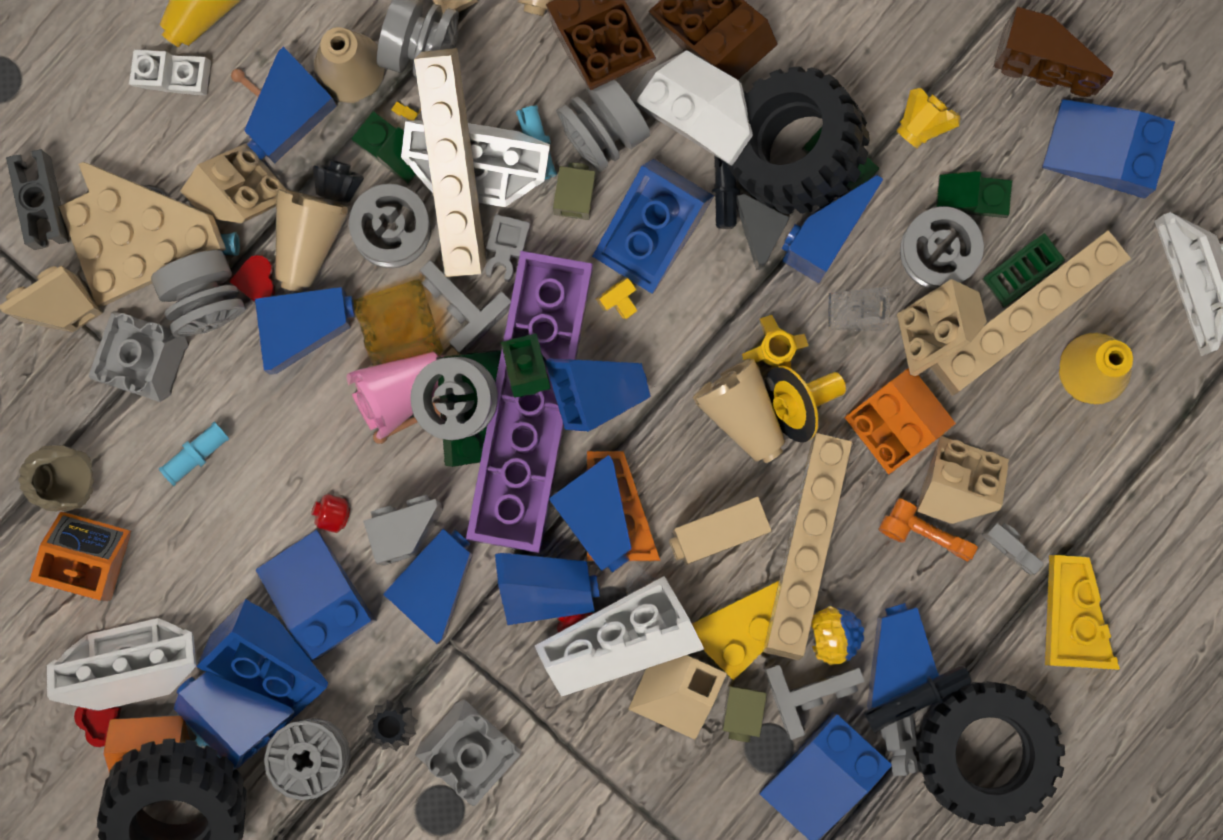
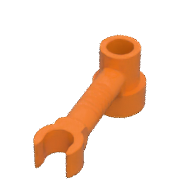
[878,498,978,562]

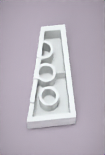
[535,576,704,697]

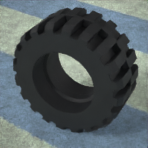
[728,66,870,214]
[916,681,1065,827]
[97,739,247,840]

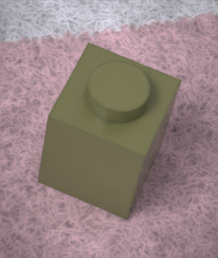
[553,163,596,220]
[721,686,767,742]

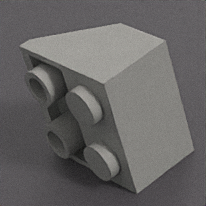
[363,495,443,566]

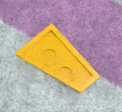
[1045,555,1120,670]
[692,581,779,681]

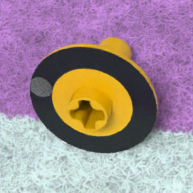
[765,366,846,443]

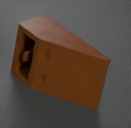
[546,0,656,90]
[648,0,778,80]
[993,7,1114,97]

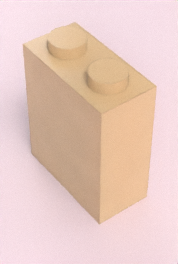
[669,497,772,566]

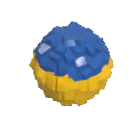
[811,606,864,665]

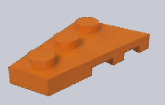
[587,451,660,561]

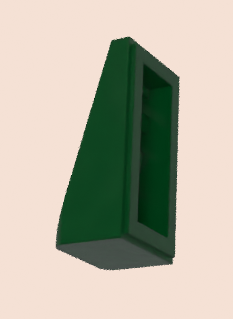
[982,233,1065,308]

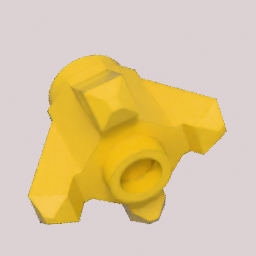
[896,88,960,149]
[742,315,809,369]

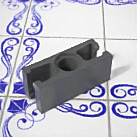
[6,149,69,250]

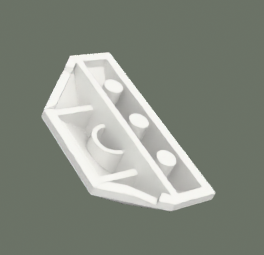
[630,50,753,166]
[401,120,550,207]
[1154,212,1223,356]
[47,618,196,711]

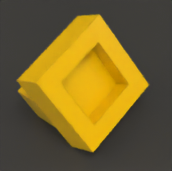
[595,278,638,319]

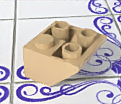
[181,143,287,223]
[0,266,103,333]
[897,279,987,376]
[917,436,1009,524]
[628,655,727,740]

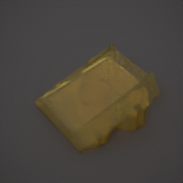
[354,279,444,366]

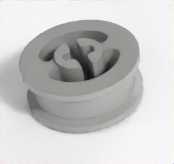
[349,184,431,268]
[900,207,984,290]
[411,357,498,440]

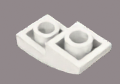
[129,50,211,96]

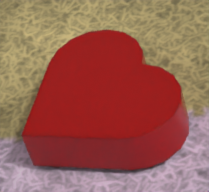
[229,255,275,301]
[74,707,122,747]

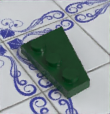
[436,350,502,467]

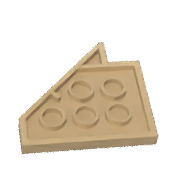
[59,162,226,306]

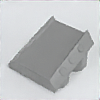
[89,311,189,402]
[415,699,522,806]

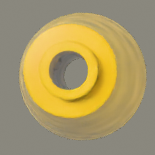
[159,0,241,47]
[1059,333,1133,404]

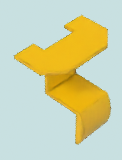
[391,102,421,120]

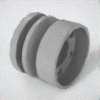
[377,0,459,78]
[556,79,650,172]
[151,250,246,337]
[264,718,351,800]

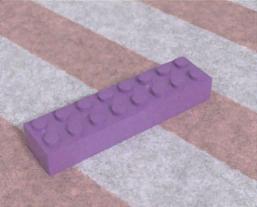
[466,251,593,554]

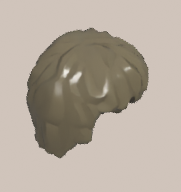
[18,445,94,512]

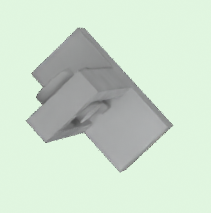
[420,260,511,354]
[764,664,865,740]

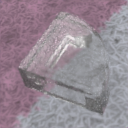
[626,561,656,596]

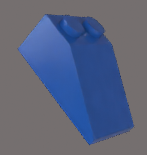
[1042,99,1175,199]
[592,159,714,294]
[781,175,883,283]
[256,530,376,662]
[196,599,328,720]
[759,712,892,840]

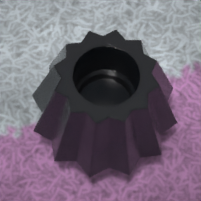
[313,160,364,203]
[366,700,418,752]

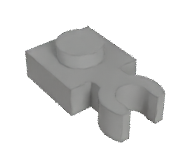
[485,214,531,282]
[982,523,1044,575]
[881,714,918,776]

